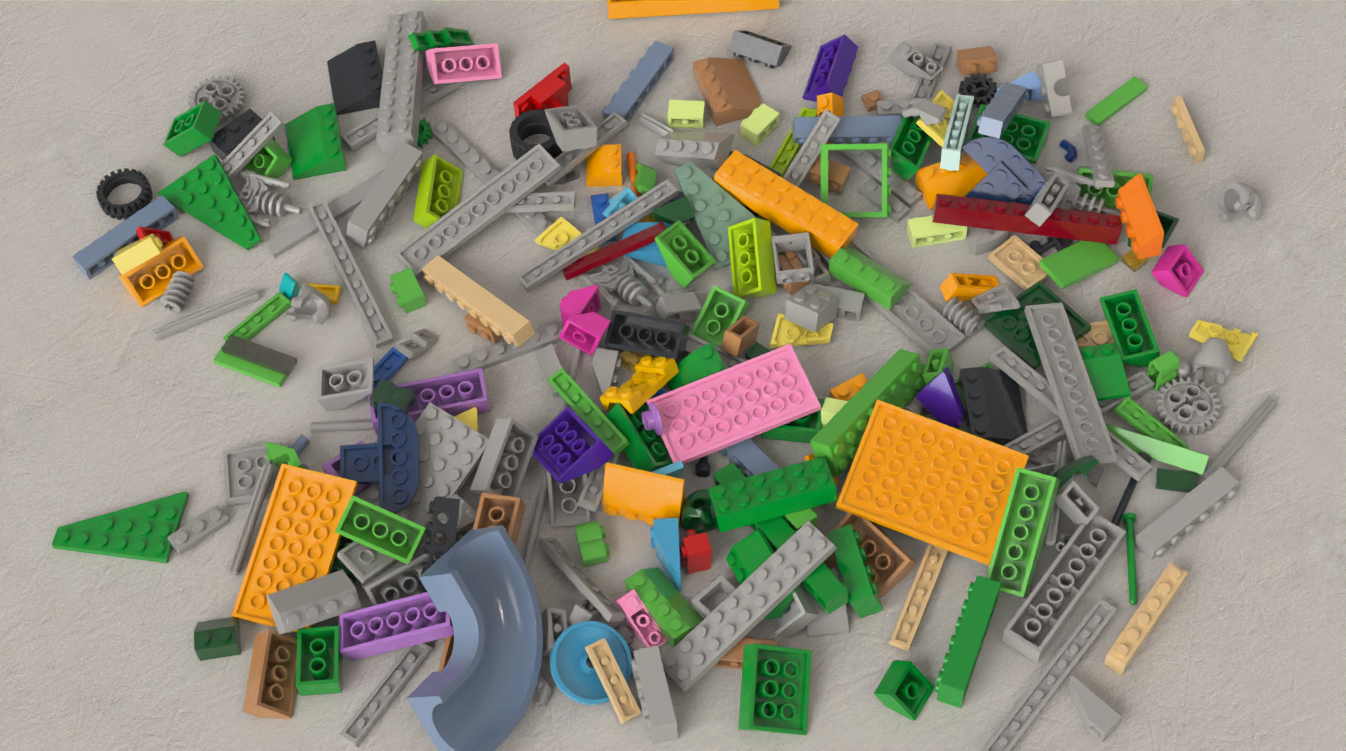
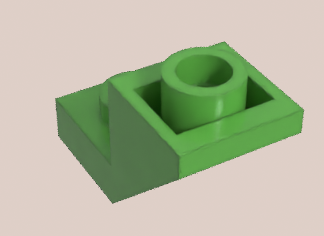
[633,162,657,194]
[265,442,303,468]

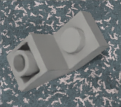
[901,98,947,125]

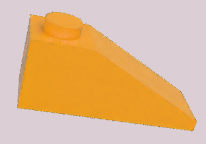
[940,273,1000,302]

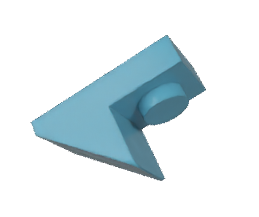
[602,187,638,218]

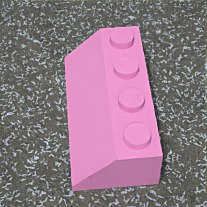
[425,43,502,84]

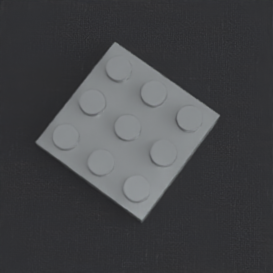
[223,442,282,505]

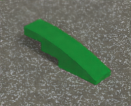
[408,27,474,51]

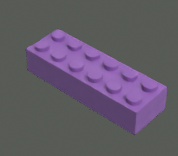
[368,368,490,434]
[339,592,454,661]

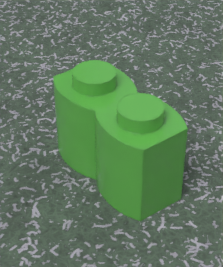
[1146,350,1180,391]
[574,521,610,567]

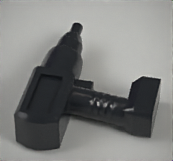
[1030,237,1071,256]

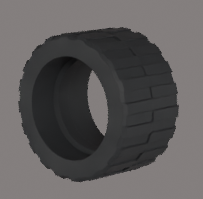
[509,109,564,161]

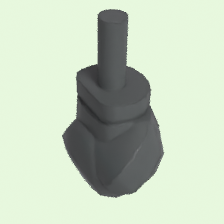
[614,625,635,657]

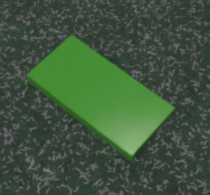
[1038,241,1120,290]

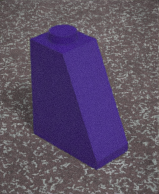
[915,367,966,428]

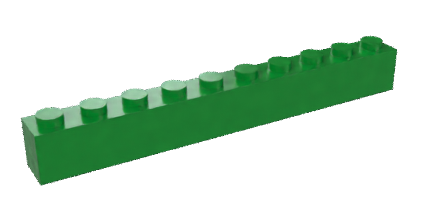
[713,463,849,615]

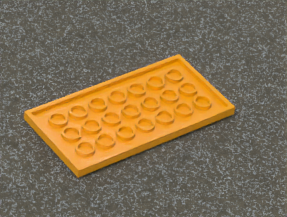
[231,464,358,633]

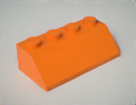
[1115,174,1164,259]

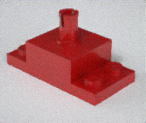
[513,62,572,118]

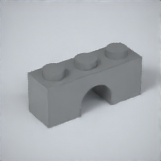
[1036,60,1072,117]

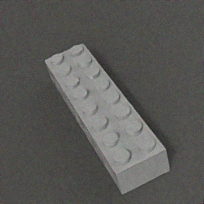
[1002,514,1126,663]

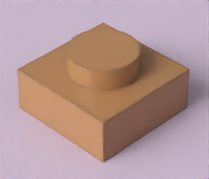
[861,90,884,112]

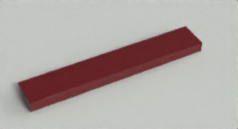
[562,222,666,281]

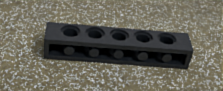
[420,497,460,594]

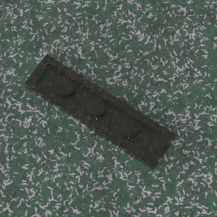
[221,334,298,376]

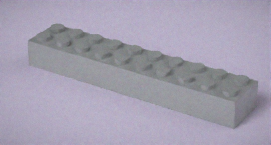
[376,11,428,153]

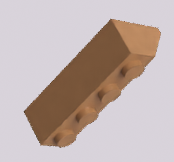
[243,628,297,719]

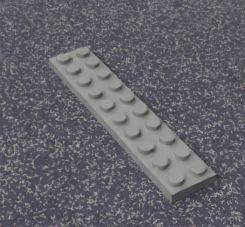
[395,144,561,279]
[812,239,966,354]
[1024,302,1117,464]
[661,521,837,692]

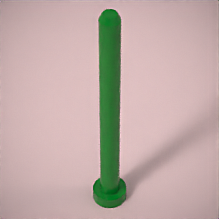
[1122,513,1138,605]

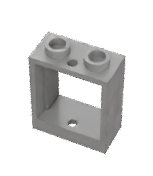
[772,232,814,284]
[691,575,736,620]

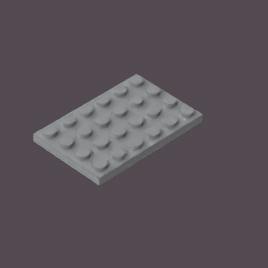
[362,402,489,538]

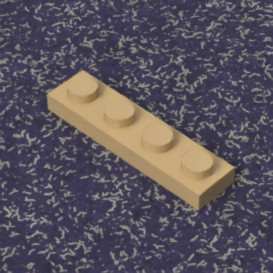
[1171,96,1205,163]
[585,638,642,724]

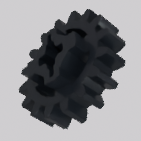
[959,73,997,108]

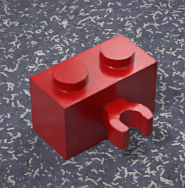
[680,529,712,575]

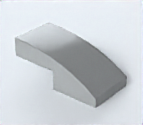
[972,230,1009,255]
[397,329,438,359]

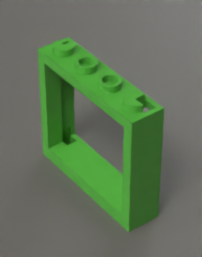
[821,143,891,219]

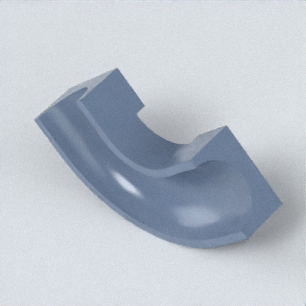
[406,525,543,751]

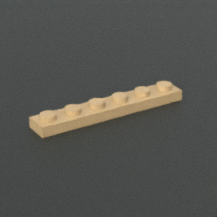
[889,543,948,651]

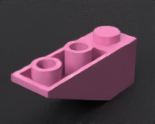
[614,589,667,648]

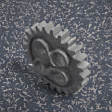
[188,75,246,123]
[1155,377,1221,435]

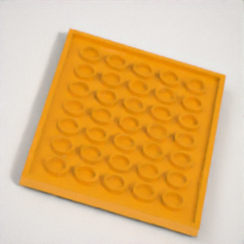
[835,400,1029,566]

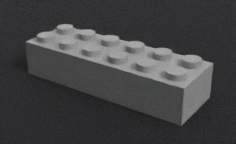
[345,142,423,249]

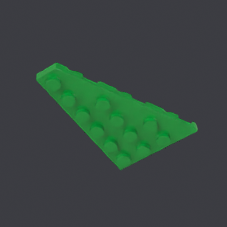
[158,154,263,251]
[52,492,189,563]

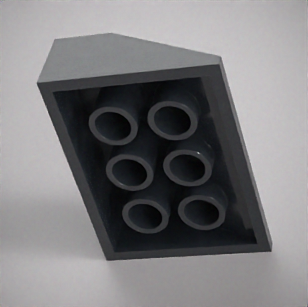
[327,40,383,115]
[958,367,1028,446]

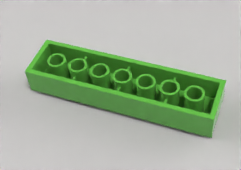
[810,349,925,477]

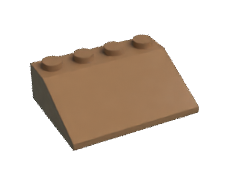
[692,57,762,127]
[824,513,917,598]

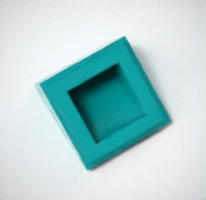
[279,272,299,300]

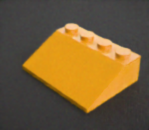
[602,462,686,529]

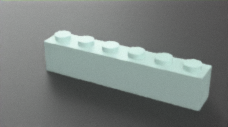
[940,94,974,171]

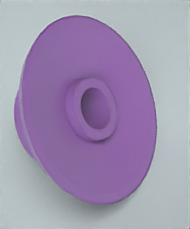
[641,401,663,436]

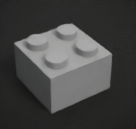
[784,285,839,333]

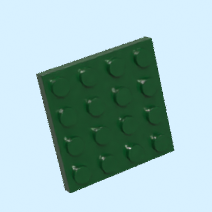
[983,280,1091,370]

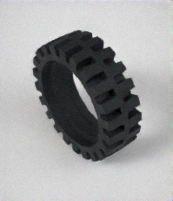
[96,168,153,220]

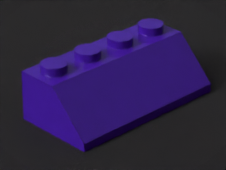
[802,34,858,102]

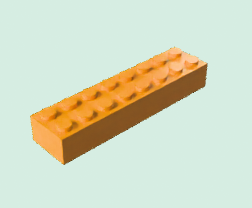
[714,150,859,258]

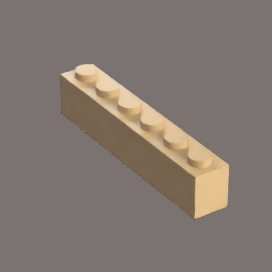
[1104,562,1188,676]

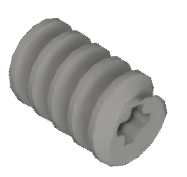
[161,271,195,313]
[943,296,985,337]

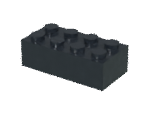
[604,309,690,364]

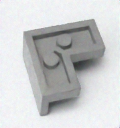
[775,583,819,638]

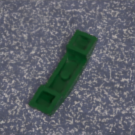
[1052,455,1100,489]

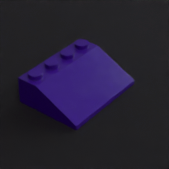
[532,406,614,484]

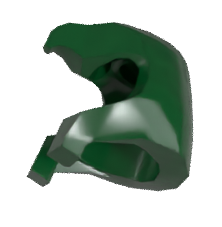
[681,489,720,534]

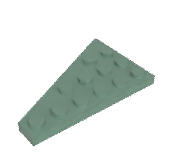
[674,162,778,270]

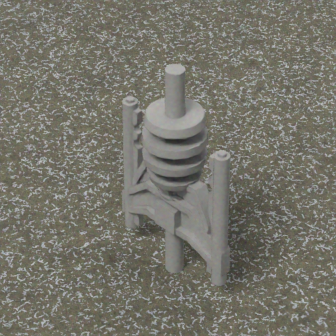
[1045,165,1121,216]
[236,170,303,228]
[578,256,657,311]

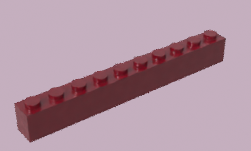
[932,194,1122,245]

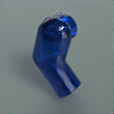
[1059,139,1078,163]

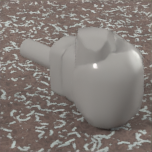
[1171,350,1191,379]

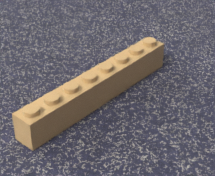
[422,255,535,348]

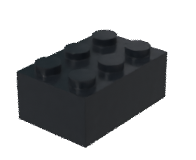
[210,109,276,160]

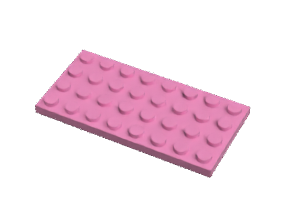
[646,344,821,465]

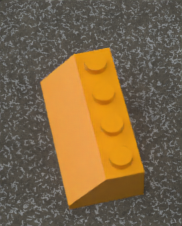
[915,154,987,210]
[117,236,204,307]

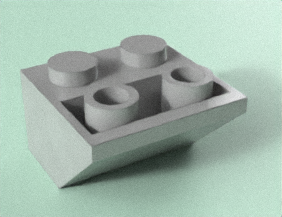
[1055,471,1101,524]

